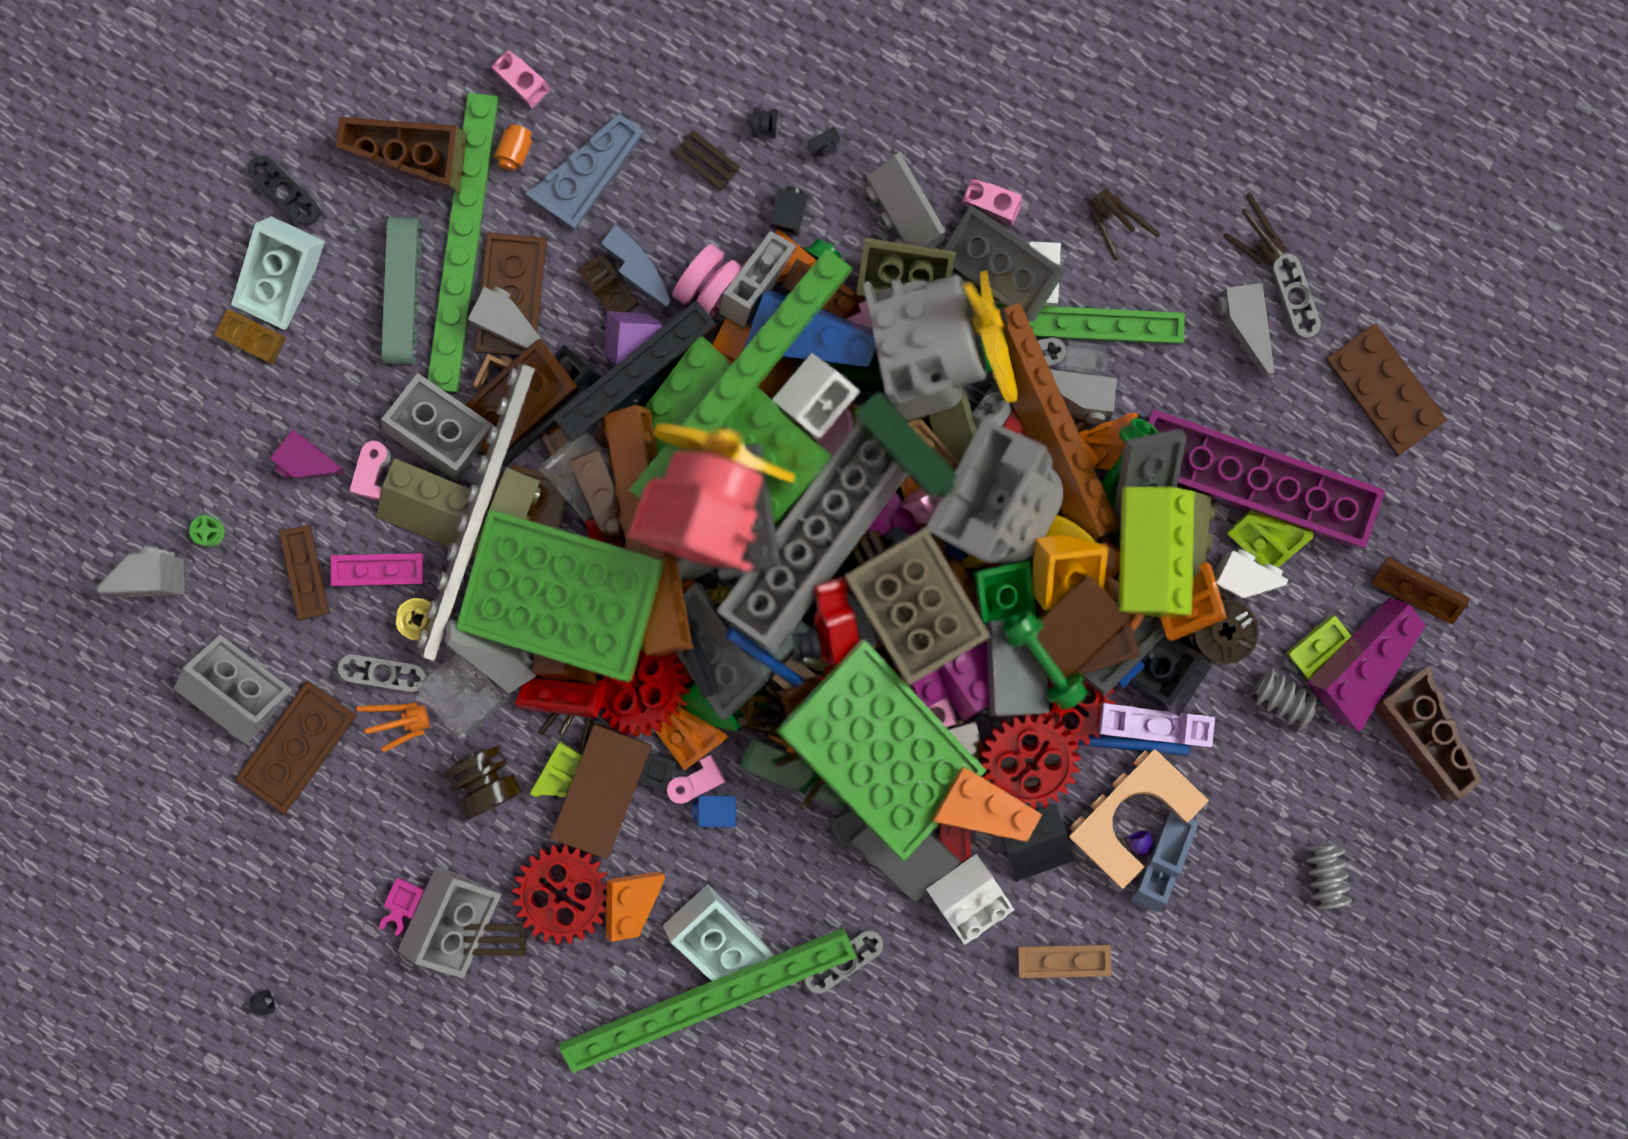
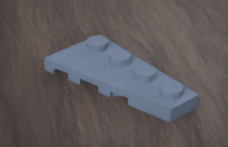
[525,114,645,230]

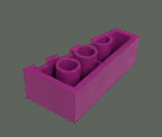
[1307,598,1426,732]

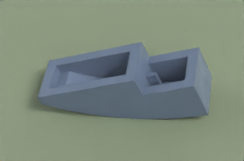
[601,224,672,311]
[1131,810,1199,912]

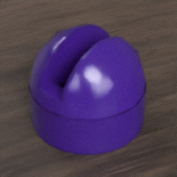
[1126,830,1153,856]

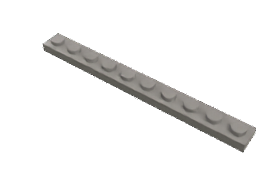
[417,363,535,661]

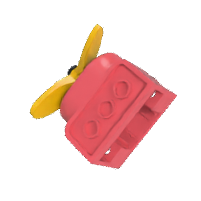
[627,424,796,571]

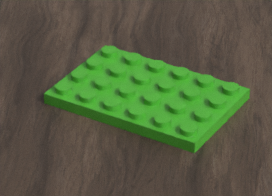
[645,337,833,529]
[456,509,665,682]
[776,640,986,861]

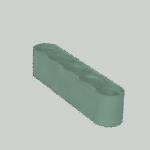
[382,217,421,365]

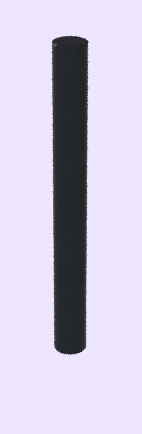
[502,384,589,467]

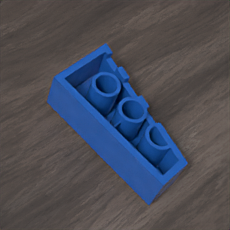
[743,289,877,367]

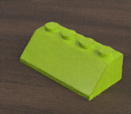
[1119,487,1194,618]

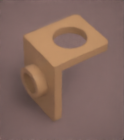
[473,354,514,392]

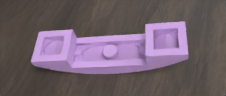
[1098,703,1215,747]

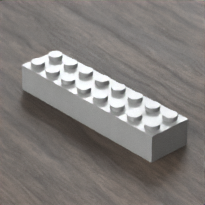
[717,424,907,655]

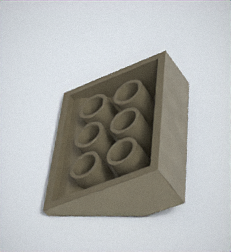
[842,528,990,685]

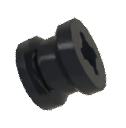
[752,107,778,139]
[791,628,821,663]

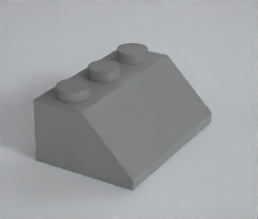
[865,152,946,248]
[381,373,493,482]
[98,548,185,597]
[174,635,292,744]
[398,866,501,979]

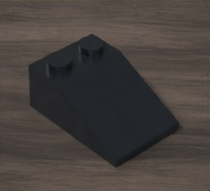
[1127,635,1211,717]

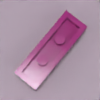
[331,553,424,586]

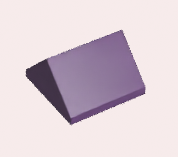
[604,311,664,366]

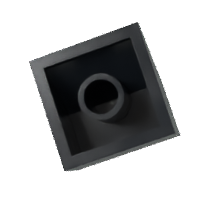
[1000,803,1074,881]

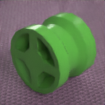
[189,515,225,547]

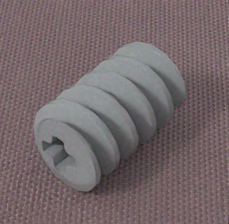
[1249,668,1318,732]
[1304,844,1352,909]

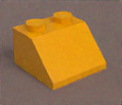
[1032,535,1108,610]

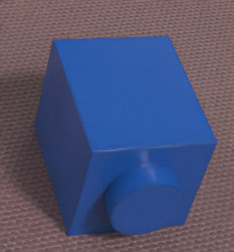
[693,795,737,827]

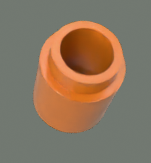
[494,124,532,172]

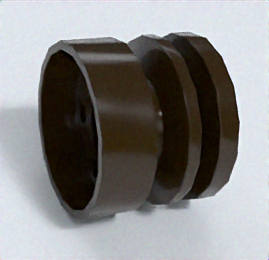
[1187,599,1259,665]
[441,745,523,821]

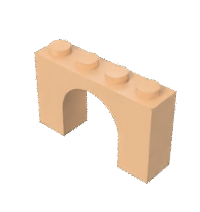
[1069,749,1209,890]

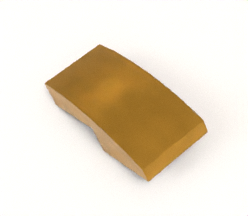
[214,309,287,364]

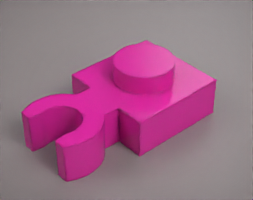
[380,877,425,936]

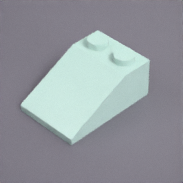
[231,216,325,330]
[663,884,774,981]

